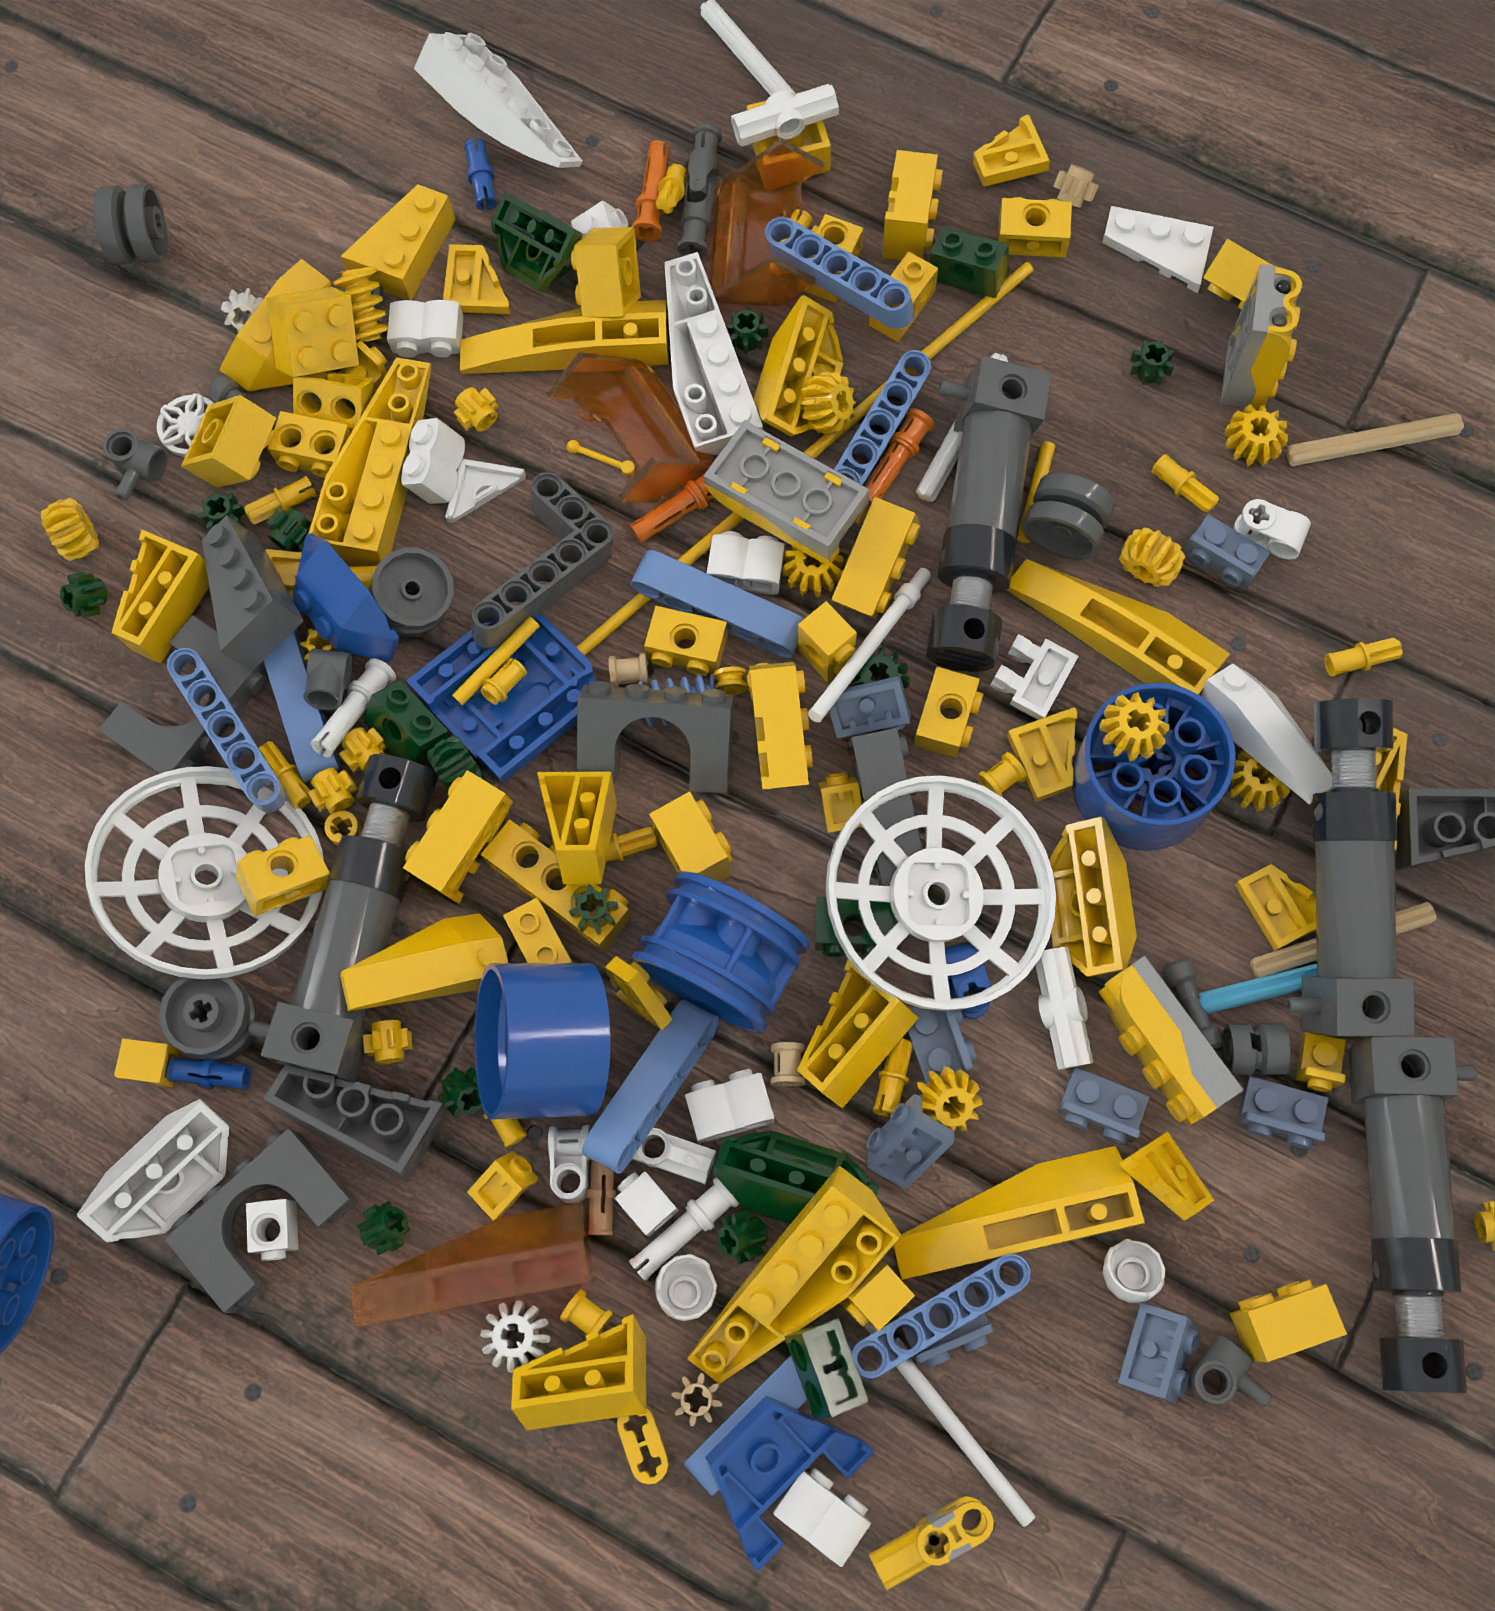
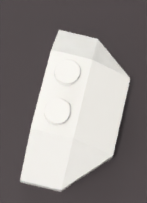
[77,1099,229,1242]

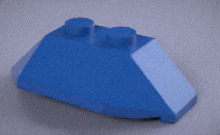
[292,533,399,662]

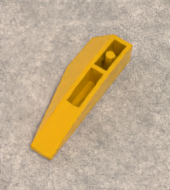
[460,300,669,374]
[309,358,431,566]
[1006,559,1230,695]
[893,1146,1145,1280]
[687,1165,900,1384]

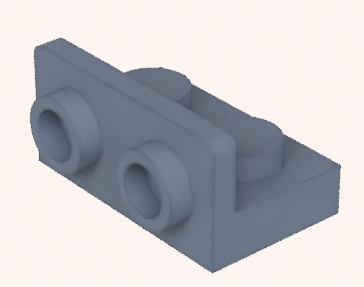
[1183,515,1271,591]
[829,676,912,739]
[907,1007,977,1084]
[1057,1067,1150,1145]
[1236,1076,1328,1150]
[866,1094,954,1190]
[897,1286,994,1368]
[1118,1302,1200,1404]

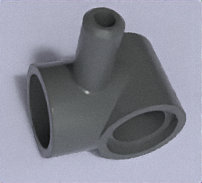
[103,428,168,500]
[303,649,352,716]
[1188,1335,1272,1407]

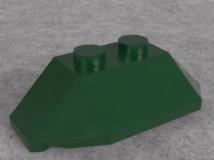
[491,192,586,293]
[713,1130,879,1224]

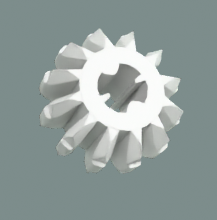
[480,1300,551,1373]

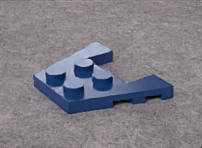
[705,1395,874,1571]

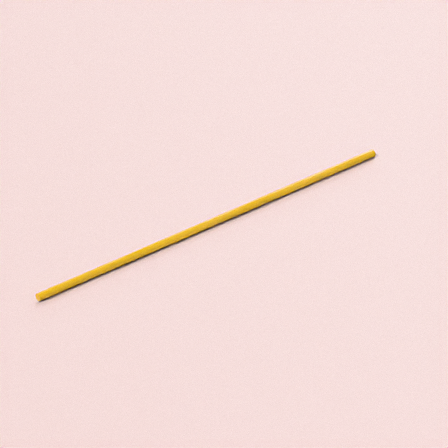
[576,262,1034,656]

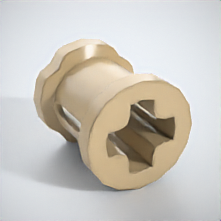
[608,653,649,687]
[770,1042,806,1087]

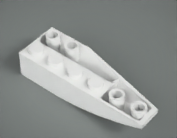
[414,32,583,168]
[665,252,763,455]

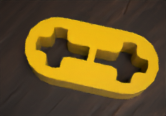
[617,1406,669,1484]

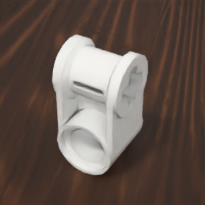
[1233,499,1311,560]
[548,1125,591,1204]

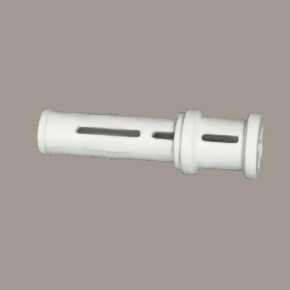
[310,658,396,757]
[629,1177,740,1281]

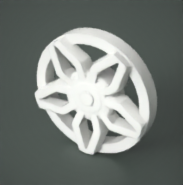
[157,393,213,457]

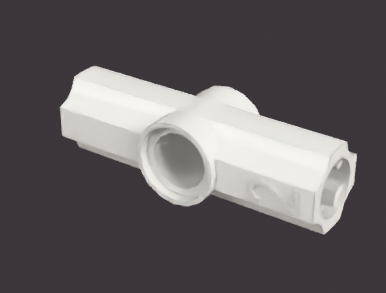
[731,84,839,147]
[1035,947,1094,1070]
[632,1128,717,1185]

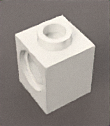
[615,1171,679,1238]
[246,1199,298,1261]

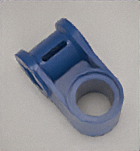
[945,941,991,1019]

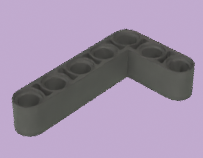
[471,472,614,648]

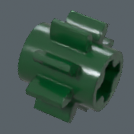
[725,307,769,354]
[1130,340,1175,385]
[198,491,246,531]
[266,508,311,551]
[60,572,108,618]
[569,884,619,935]
[437,1067,482,1117]
[357,1201,410,1255]
[718,1210,768,1264]

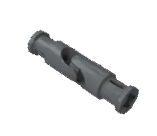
[677,124,722,259]

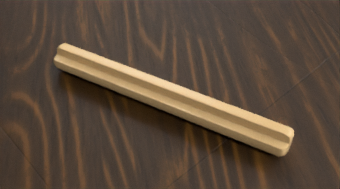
[1286,413,1464,466]
[1250,902,1437,979]

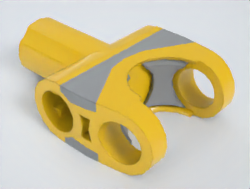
[869,1496,994,1591]

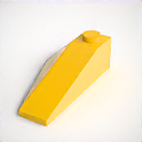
[340,913,508,1011]

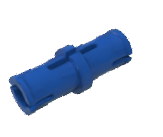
[464,139,497,210]
[167,1057,252,1090]

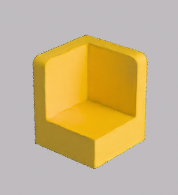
[114,1038,181,1088]

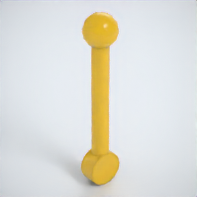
[566,440,635,476]

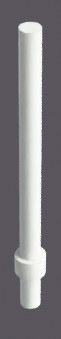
[808,568,931,722]
[864,1323,1036,1527]

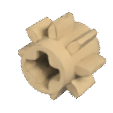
[1053,164,1099,208]
[671,1373,723,1426]

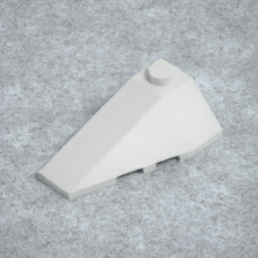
[1201,664,1333,805]

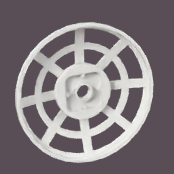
[85,766,324,979]
[826,776,1056,1011]

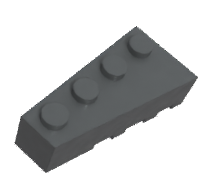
[202,515,304,671]
[846,728,926,886]
[1397,788,1495,871]
[263,1065,448,1183]

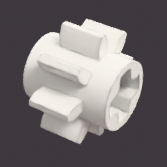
[221,288,263,333]

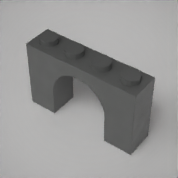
[98,615,268,789]
[577,681,734,793]
[164,1128,358,1314]

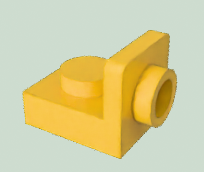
[338,340,387,393]
[818,772,862,833]
[1296,1032,1346,1092]
[467,1151,539,1221]

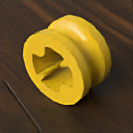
[713,666,748,695]
[324,810,362,846]

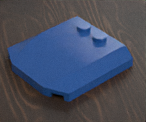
[406,614,596,784]

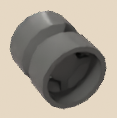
[1222,1023,1290,1075]

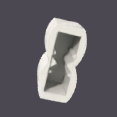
[387,300,464,358]
[401,418,465,504]
[707,531,785,595]
[685,1069,774,1144]
[773,1467,871,1567]

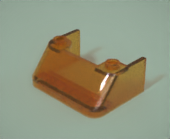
[709,138,824,306]
[546,352,715,503]

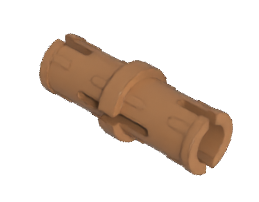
[586,1159,617,1235]

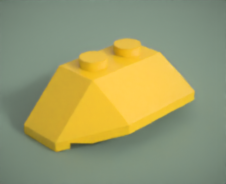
[219,259,332,392]
[753,295,843,437]
[1049,817,1137,977]

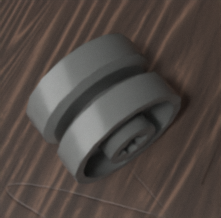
[94,183,168,265]
[1021,472,1116,560]
[369,547,454,637]
[159,977,260,1063]

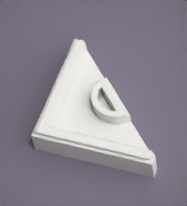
[445,459,526,523]

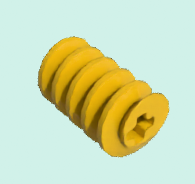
[333,267,388,343]

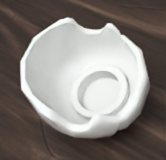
[1102,1239,1165,1303]
[655,1254,717,1321]

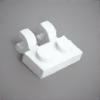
[990,634,1079,720]

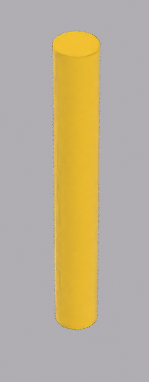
[1017,441,1055,543]
[452,616,540,706]

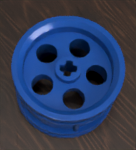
[630,871,810,1034]

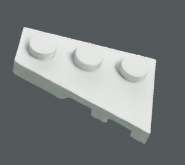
[1102,206,1213,293]

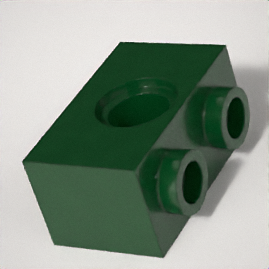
[930,226,1009,299]
[364,680,448,766]
[815,897,894,957]

